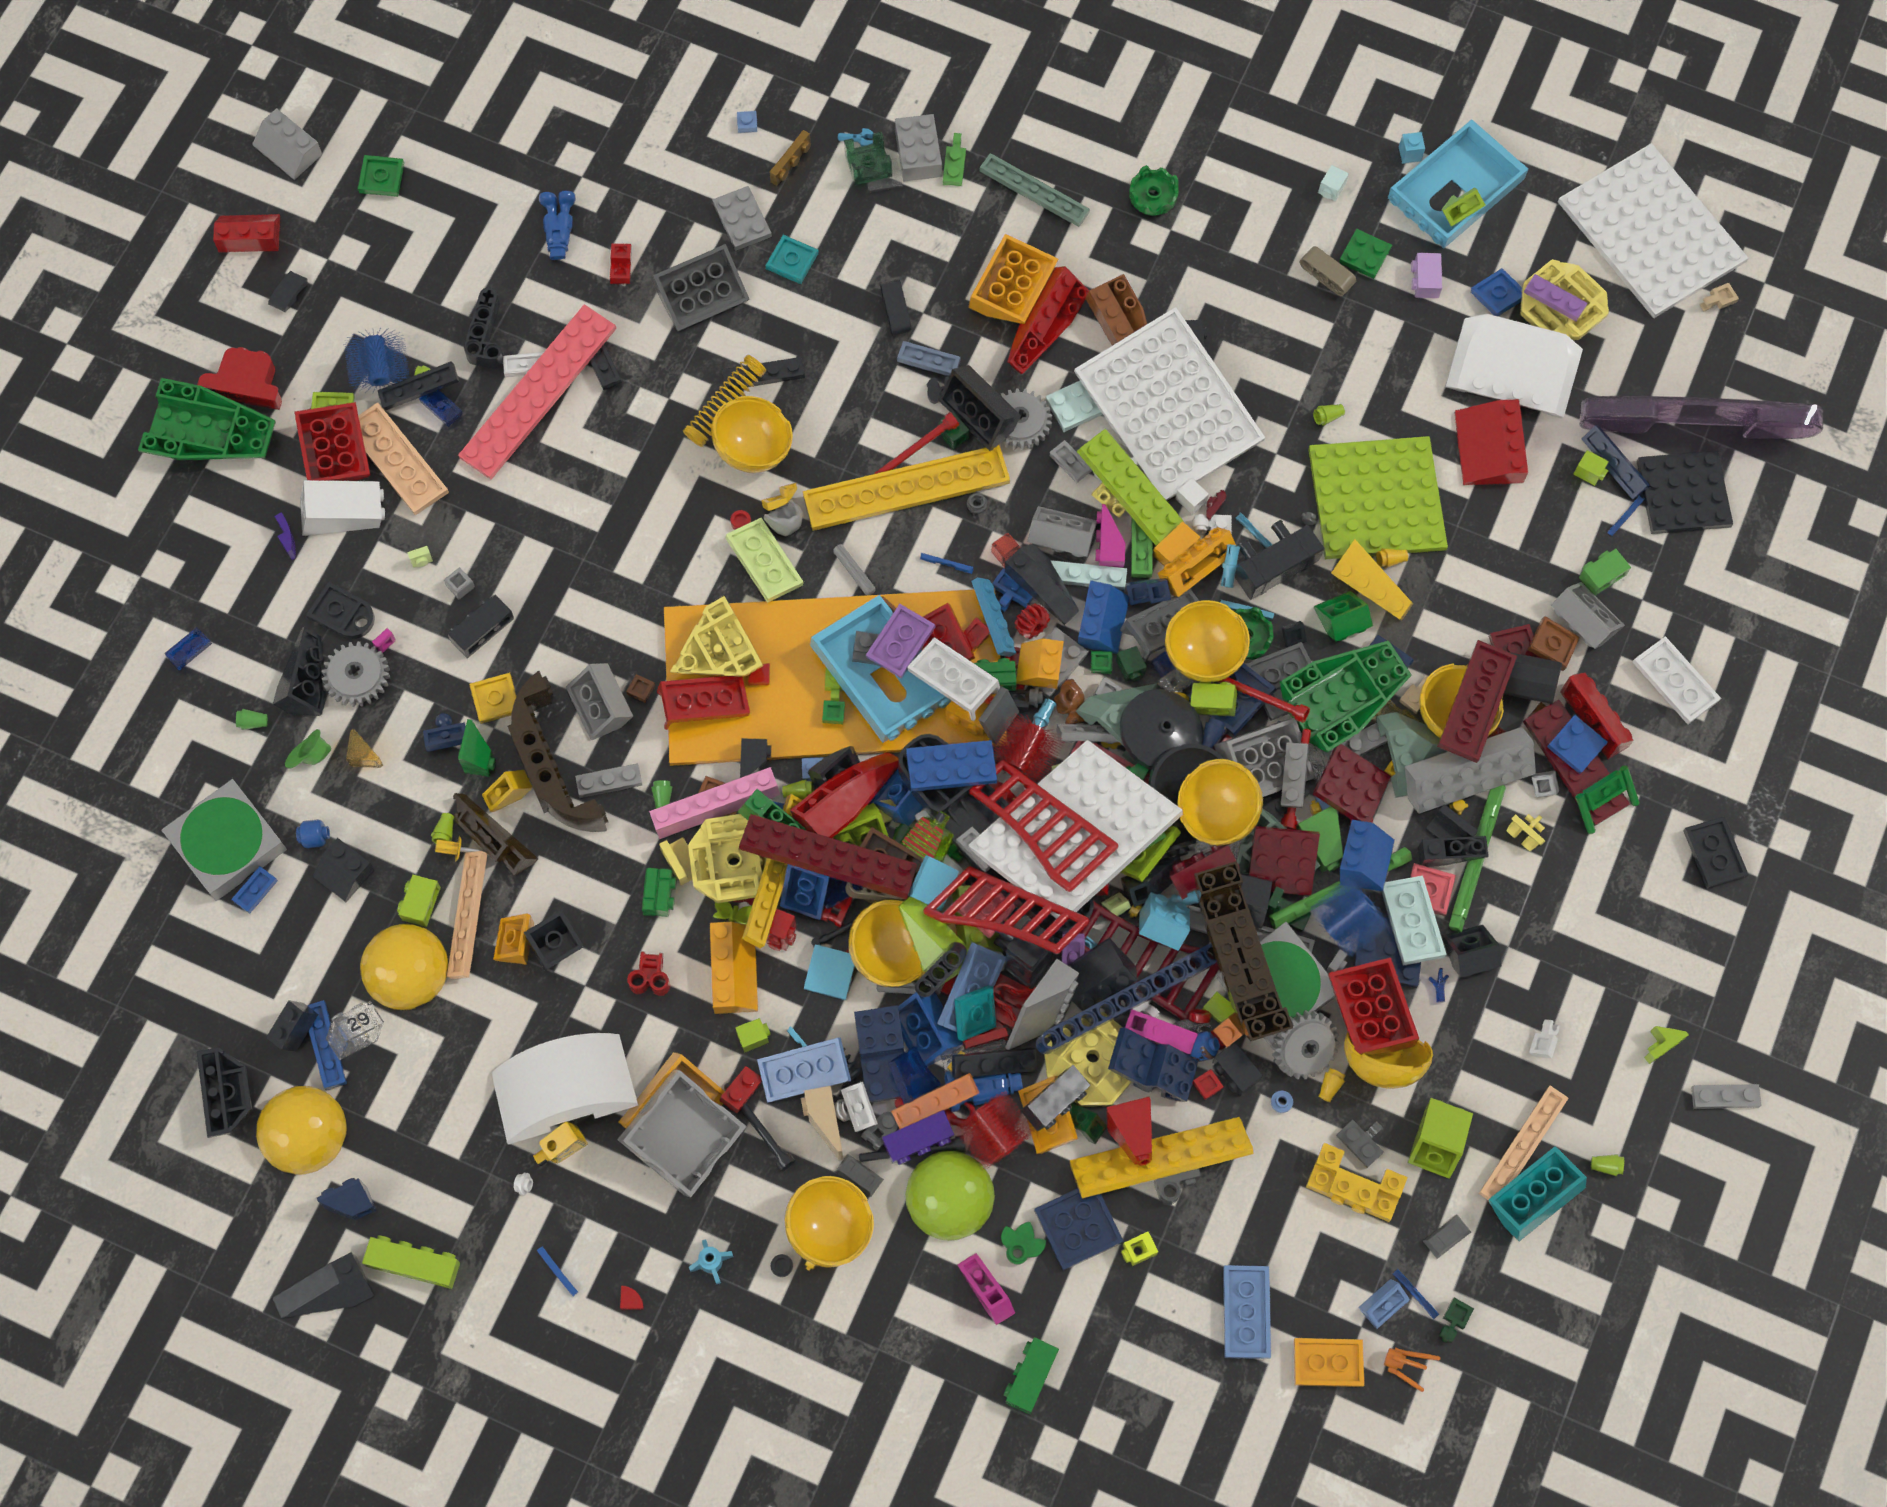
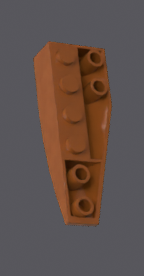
[1085,274,1147,346]

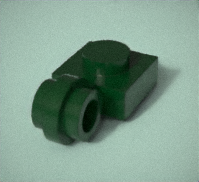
[1439,1297,1474,1343]

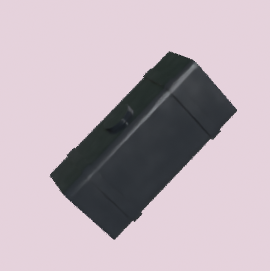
[1235,520,1324,600]
[994,920,1054,989]

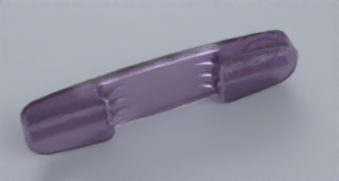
[1579,396,1823,439]

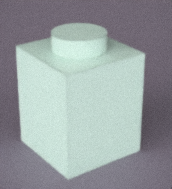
[1318,165,1349,201]

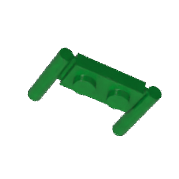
[1575,765,1640,834]

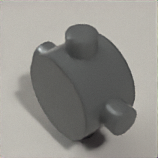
[1301,512,1317,525]

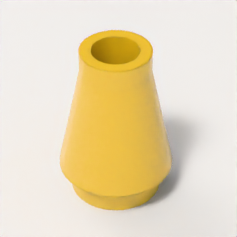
[1376,548,1408,569]
[1318,1068,1345,1102]

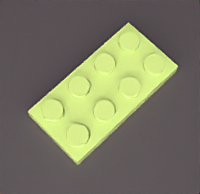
[725,518,803,603]

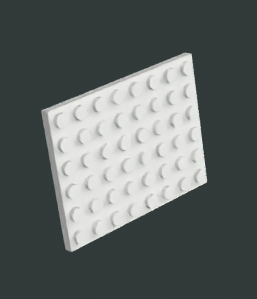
[1558,143,1748,318]
[1074,307,1265,501]
[968,740,1183,919]

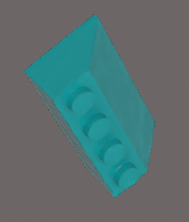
[1489,1146,1587,1242]

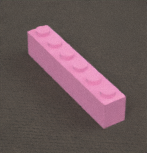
[649,767,780,839]

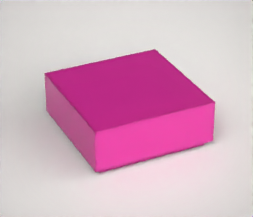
[372,628,396,653]

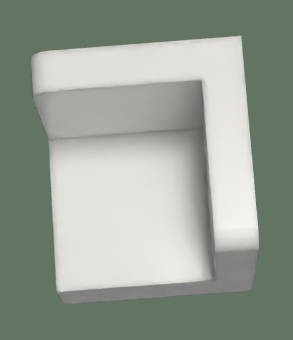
[1176,478,1209,515]

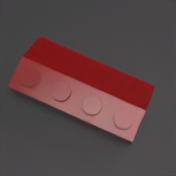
[1560,673,1634,759]

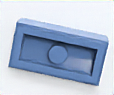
[1359,1279,1410,1329]

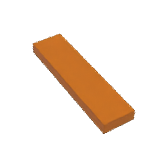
[891,1073,980,1129]

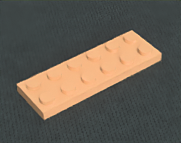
[358,402,449,516]

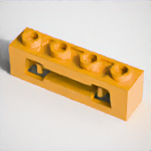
[1157,527,1237,597]

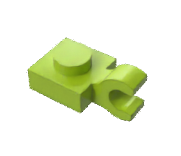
[825,668,844,701]

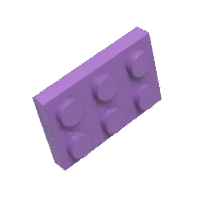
[866,604,936,679]

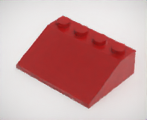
[1454,399,1528,485]
[294,402,370,481]
[1328,957,1419,1055]

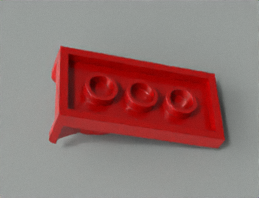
[657,676,750,730]
[941,974,1036,1030]

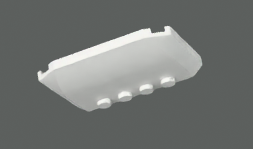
[1445,314,1583,418]

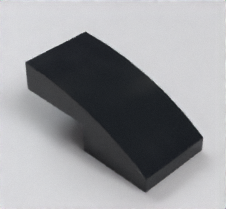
[268,271,308,312]
[1006,689,1029,734]

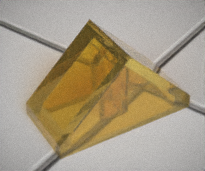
[346,728,383,768]

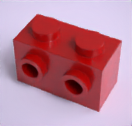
[766,909,797,951]

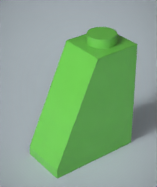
[1297,806,1343,873]

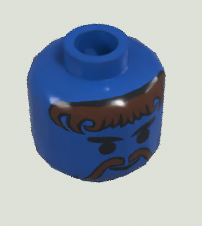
[1187,1031,1220,1062]

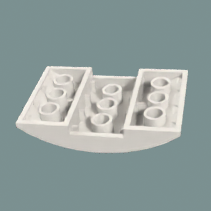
[491,1033,638,1144]

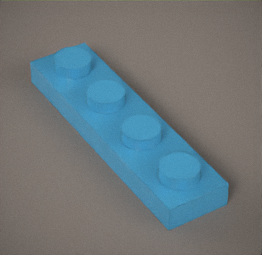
[971,577,1016,657]

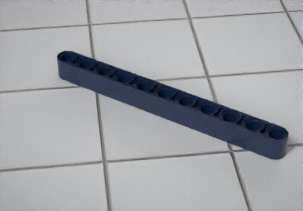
[1036,943,1217,1054]

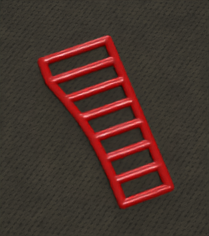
[969,760,1119,892]
[923,866,1089,954]

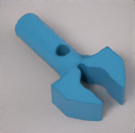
[838,128,875,150]

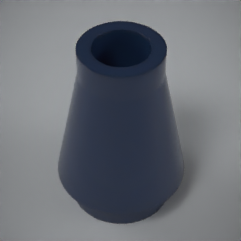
[1202,718,1225,749]

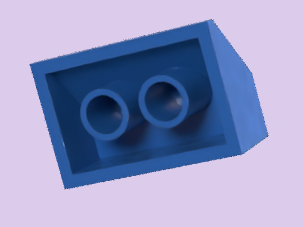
[1078,580,1129,654]
[869,768,923,826]
[1340,820,1395,891]
[780,864,830,920]
[898,992,964,1070]

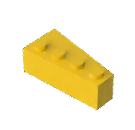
[1331,539,1413,621]

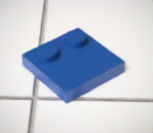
[1471,268,1522,316]
[1547,715,1607,774]

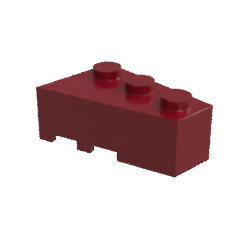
[1169,845,1240,900]

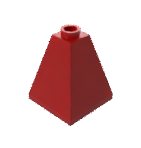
[1107,1096,1152,1166]

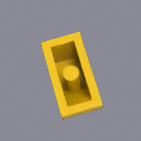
[482,770,533,812]

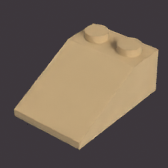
[801,1086,843,1161]

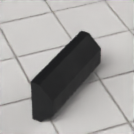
[1504,652,1562,704]

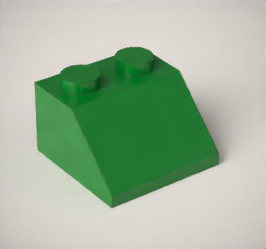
[1314,591,1373,641]

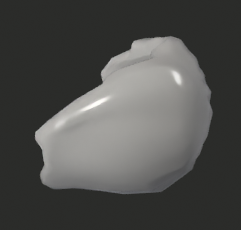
[763,500,803,536]

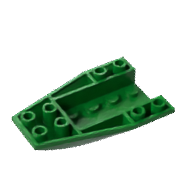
[138,378,276,460]
[1280,641,1412,753]

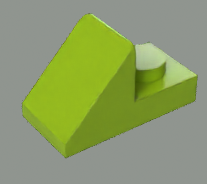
[1442,187,1486,227]
[1644,1026,1688,1064]

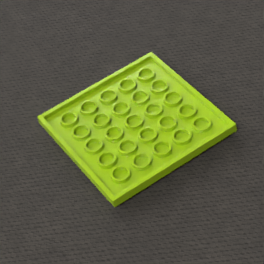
[1309,436,1448,560]

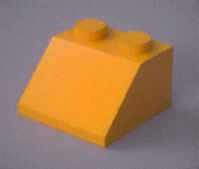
[1016,638,1064,689]

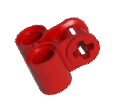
[627,951,670,996]

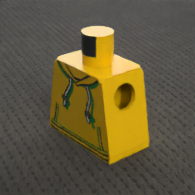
[533,1122,588,1166]

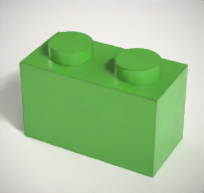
[1579,549,1631,596]

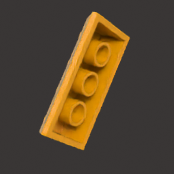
[710,922,758,1014]

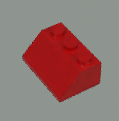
[213,214,280,252]

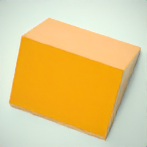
[493,913,534,965]

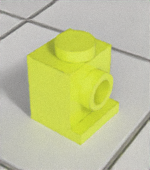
[1121,1232,1158,1266]

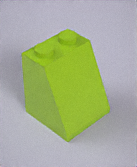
[1407,1098,1473,1179]

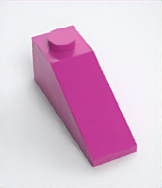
[958,1253,1015,1325]

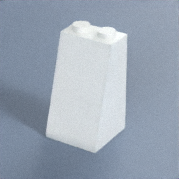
[300,480,385,536]

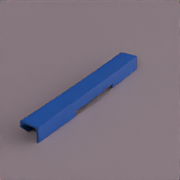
[1607,495,1645,536]
[920,553,973,574]
[537,1246,578,1297]
[1392,1269,1439,1319]

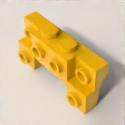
[1306,1143,1408,1222]

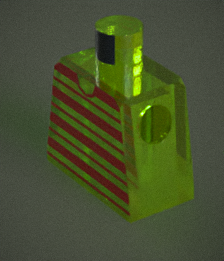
[901,811,954,863]

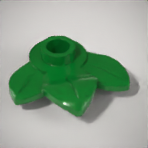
[1001,1222,1046,1265]

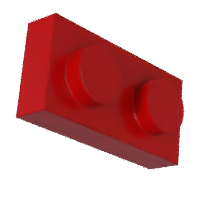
[719,1066,762,1113]

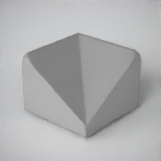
[444,567,475,599]
[1532,771,1559,797]

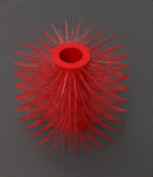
[992,713,1063,783]
[954,1091,1035,1170]

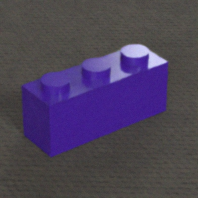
[882,1110,954,1165]

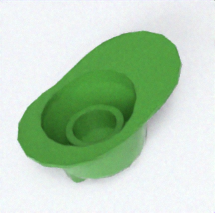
[285,729,331,769]

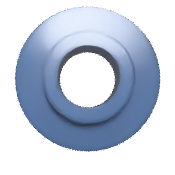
[1271,1091,1293,1113]

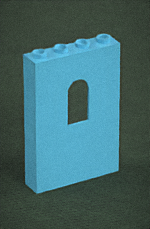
[1388,119,1528,248]
[810,595,951,743]

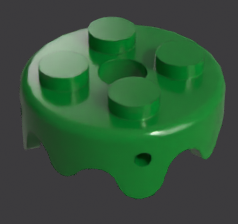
[1129,165,1178,215]
[1234,607,1274,660]

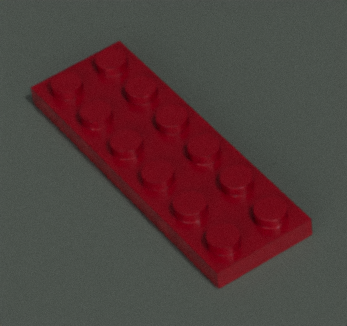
[1437,640,1517,763]
[1523,699,1630,826]

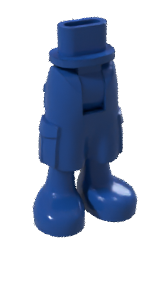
[539,191,576,260]
[945,1071,1023,1112]

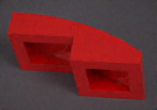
[610,243,632,284]
[964,617,990,652]

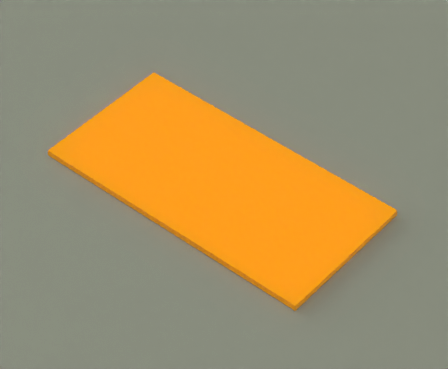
[664,588,1007,766]

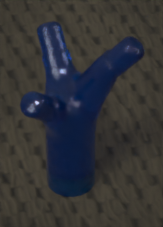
[1428,968,1449,1003]

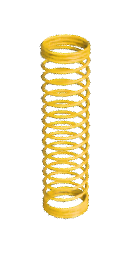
[683,355,766,447]

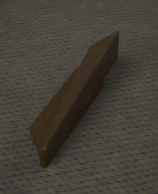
[453,793,538,876]

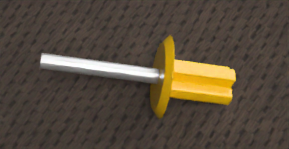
[435,835,488,862]

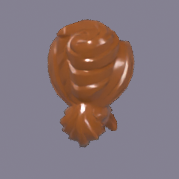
[1054,679,1085,724]

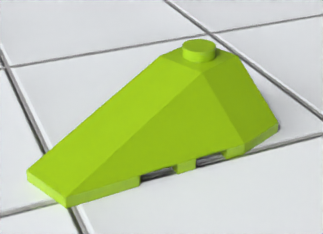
[898,896,969,984]

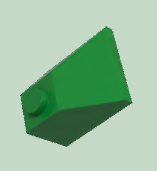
[458,719,496,777]

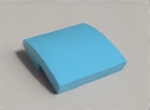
[908,855,959,911]
[804,944,855,1000]

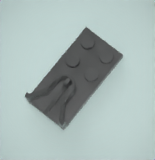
[1120,589,1199,663]

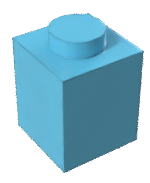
[1399,132,1425,164]

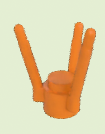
[1384,1347,1440,1392]

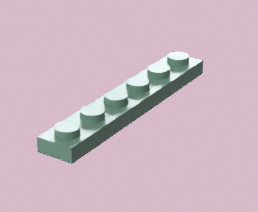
[980,153,1090,227]

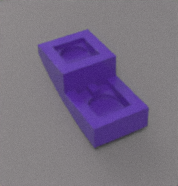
[274,512,296,560]

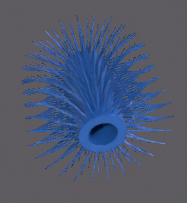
[343,328,409,393]
[1311,877,1389,957]

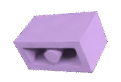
[1411,253,1442,298]

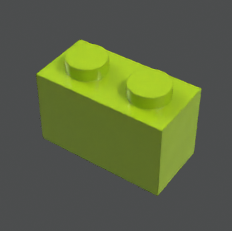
[1191,681,1237,716]
[397,875,441,927]

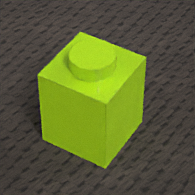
[1574,450,1609,486]
[735,1018,771,1053]

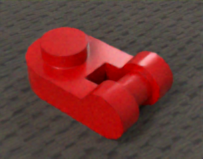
[821,886,853,927]

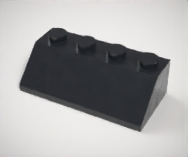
[938,365,1021,451]

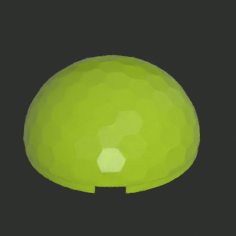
[905,1151,995,1241]

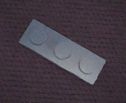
[897,341,961,376]

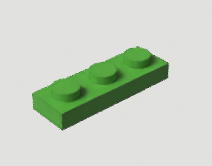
[1131,518,1152,578]

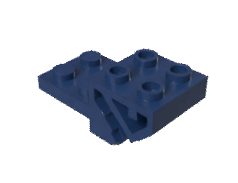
[854,1005,911,1103]
[1108,1028,1198,1102]

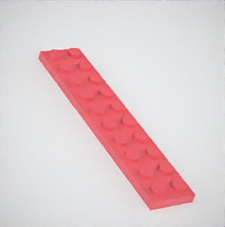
[458,304,617,480]

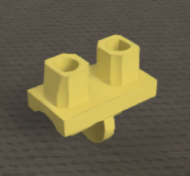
[1091,482,1126,518]
[1506,814,1545,852]

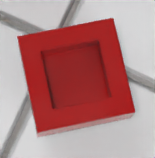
[1193,1069,1224,1100]

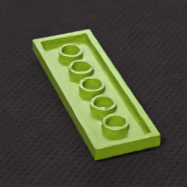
[1076,428,1184,545]

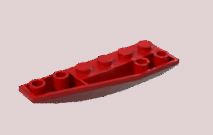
[1008,266,1089,374]
[790,752,899,838]

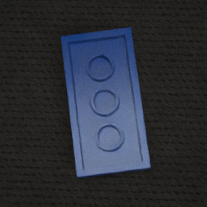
[906,740,997,792]

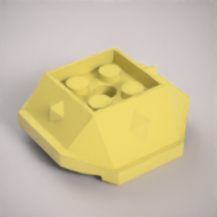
[1521,259,1609,340]
[688,814,767,903]
[1044,1012,1132,1107]

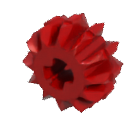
[1014,603,1050,639]

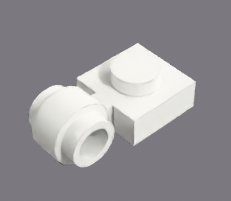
[1192,514,1232,534]

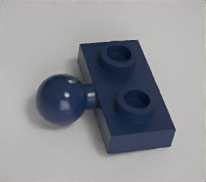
[423,713,466,752]

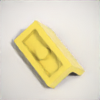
[659,838,693,886]

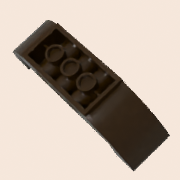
[507,671,608,832]
[1194,861,1293,1041]

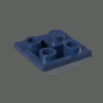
[317,1178,377,1220]

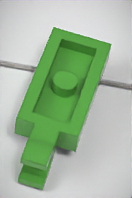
[943,133,966,186]

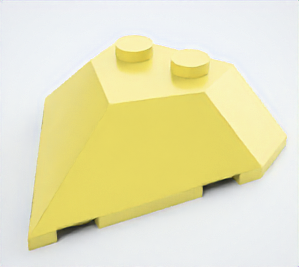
[670,596,763,676]

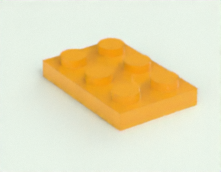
[1018,1076,1078,1154]
[1294,1338,1364,1387]

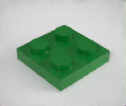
[358,155,404,197]
[1339,229,1392,279]

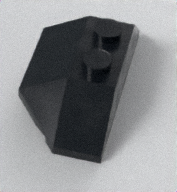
[196,1047,252,1138]

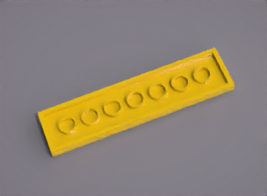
[1070,1117,1254,1198]

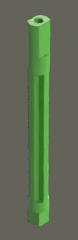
[1449,785,1506,932]
[1269,847,1412,929]

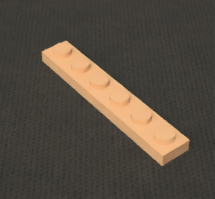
[447,851,487,979]
[1478,1086,1568,1200]

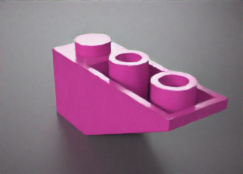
[1095,504,1125,568]
[1125,1009,1198,1055]

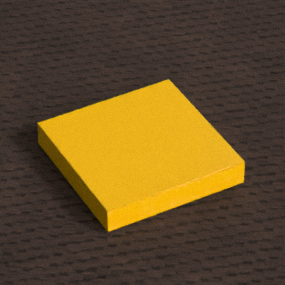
[469,673,517,724]

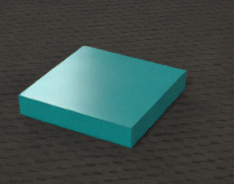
[765,235,819,284]
[954,985,996,1041]

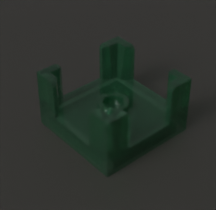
[844,132,892,185]

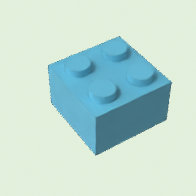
[1139,892,1190,951]

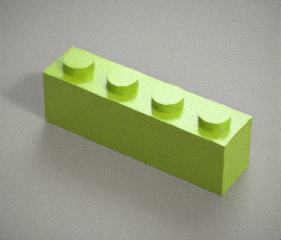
[362,1235,460,1289]

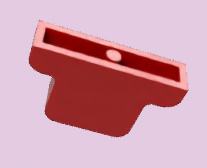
[197,347,282,410]

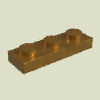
[770,130,811,186]

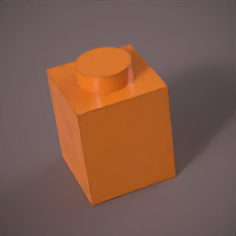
[1213,1012,1244,1047]

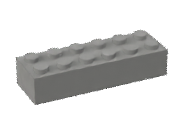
[1405,727,1536,813]

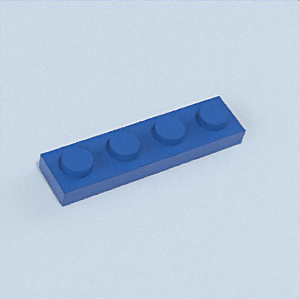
[307,1000,347,1090]

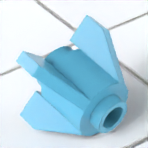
[689,1239,733,1284]

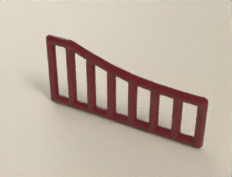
[1057,901,1219,1021]

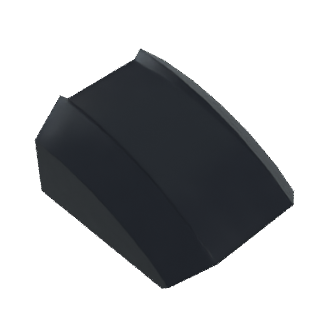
[807,746,860,789]

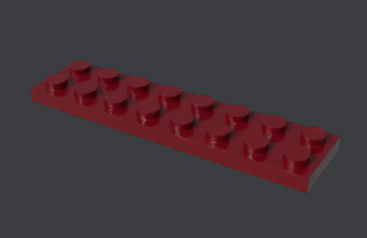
[739,814,917,900]

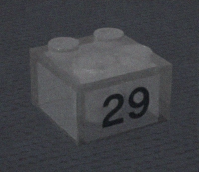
[326,1001,384,1060]

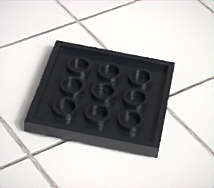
[1637,451,1733,534]

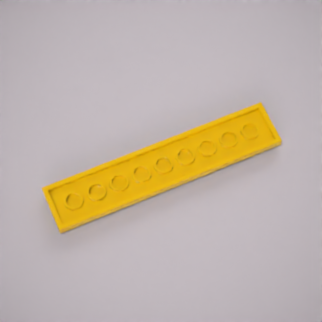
[802,445,1010,531]

